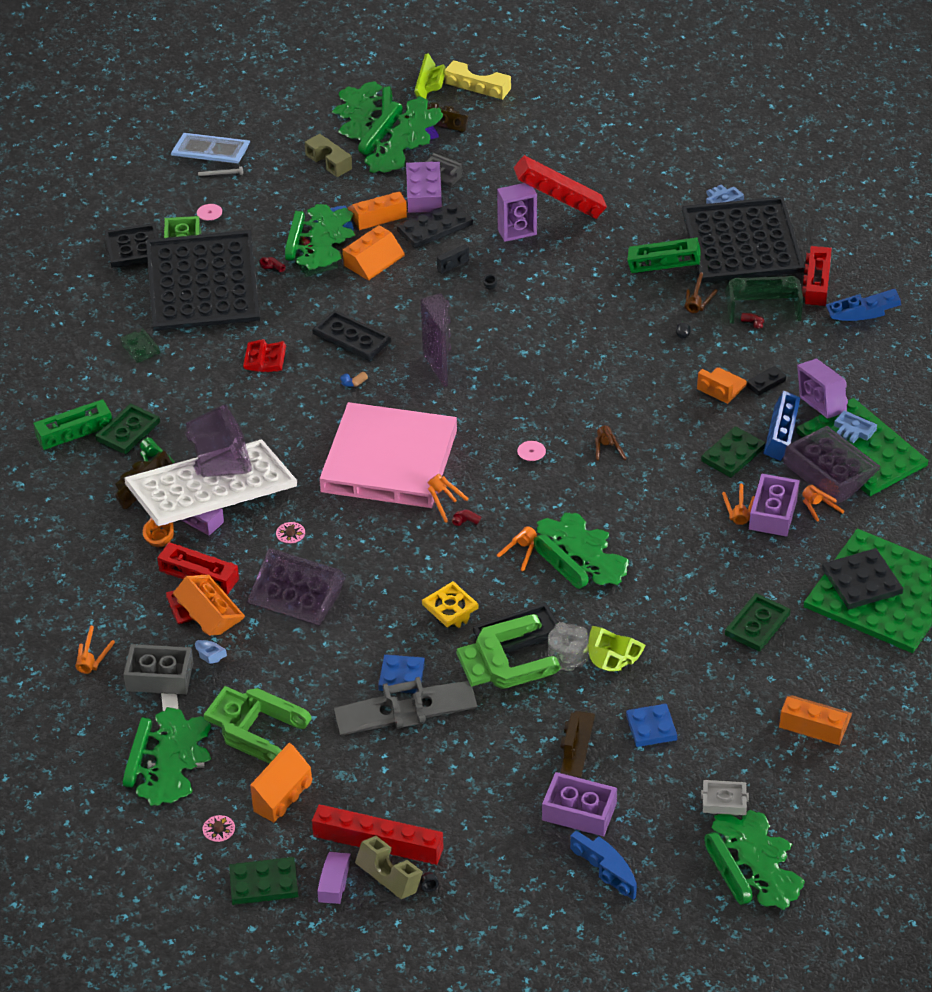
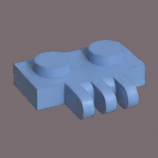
[706,185,744,204]
[834,410,877,443]

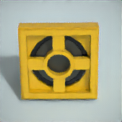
[422,581,478,628]

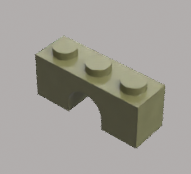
[305,134,352,177]
[355,836,423,899]

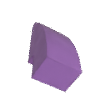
[317,852,351,904]

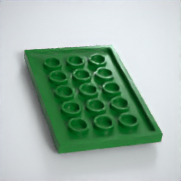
[796,398,928,496]

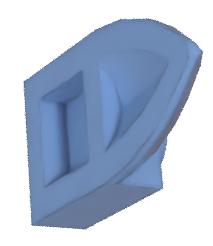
[195,640,227,664]

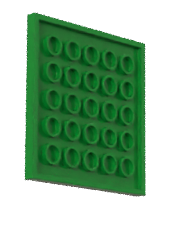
[804,529,932,653]

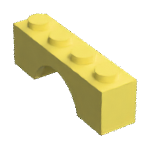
[445,60,511,100]

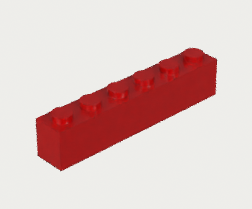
[514,155,607,219]
[312,804,444,865]

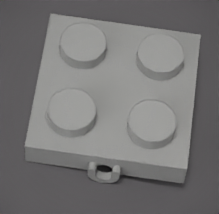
[701,780,749,815]

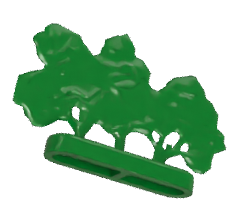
[332,82,393,140]
[358,96,443,173]
[285,204,355,270]
[533,513,629,589]
[123,707,211,806]
[705,810,805,910]

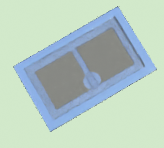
[171,133,250,163]

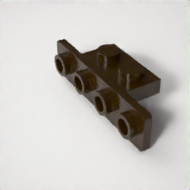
[405,102,468,132]
[115,451,173,509]
[560,711,595,778]

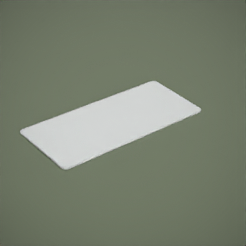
[161,693,178,711]

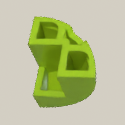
[588,626,646,671]

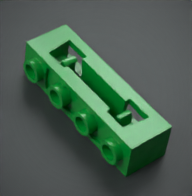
[627,238,701,273]
[33,399,112,450]

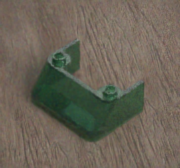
[725,276,803,324]

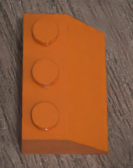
[347,192,407,230]
[343,225,405,281]
[173,575,245,636]
[779,695,852,746]
[250,743,312,823]

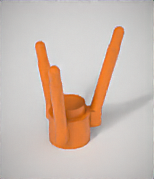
[427,473,468,523]
[722,483,755,525]
[802,485,844,522]
[497,526,537,571]
[75,625,115,674]

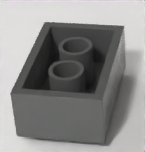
[123,644,194,695]

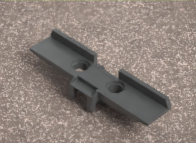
[334,677,478,736]

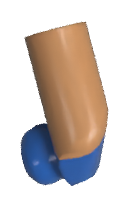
[340,372,368,387]

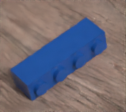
[764,391,800,461]

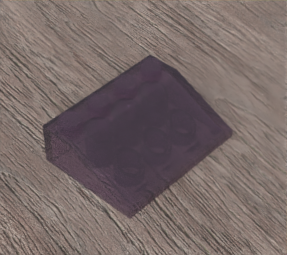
[421,293,451,387]
[783,426,880,504]
[247,548,346,626]

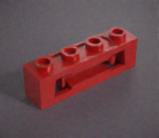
[802,246,832,306]
[157,542,239,595]

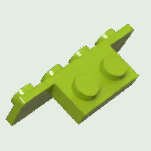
[414,53,446,99]

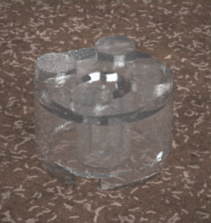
[548,622,589,670]

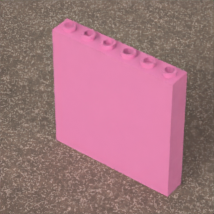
[320,402,457,508]

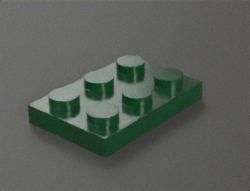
[95,403,160,455]
[701,426,766,478]
[725,593,791,652]
[229,857,298,905]

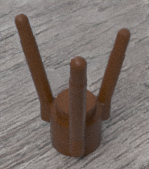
[684,272,718,313]
[595,425,627,460]

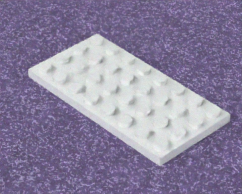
[125,439,297,526]

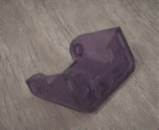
[185,404,253,477]

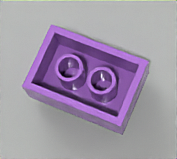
[406,162,442,213]
[497,183,537,242]
[797,359,848,419]
[749,474,800,536]
[542,772,617,837]

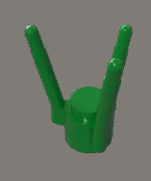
[140,437,175,464]

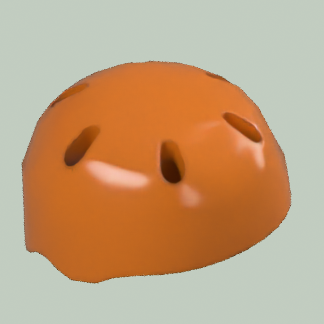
[143,518,174,547]

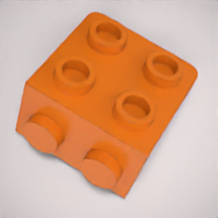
[697,368,747,404]

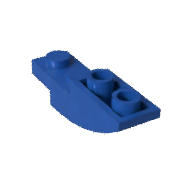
[826,289,901,321]
[570,830,637,900]

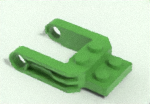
[456,614,561,689]
[204,686,311,764]

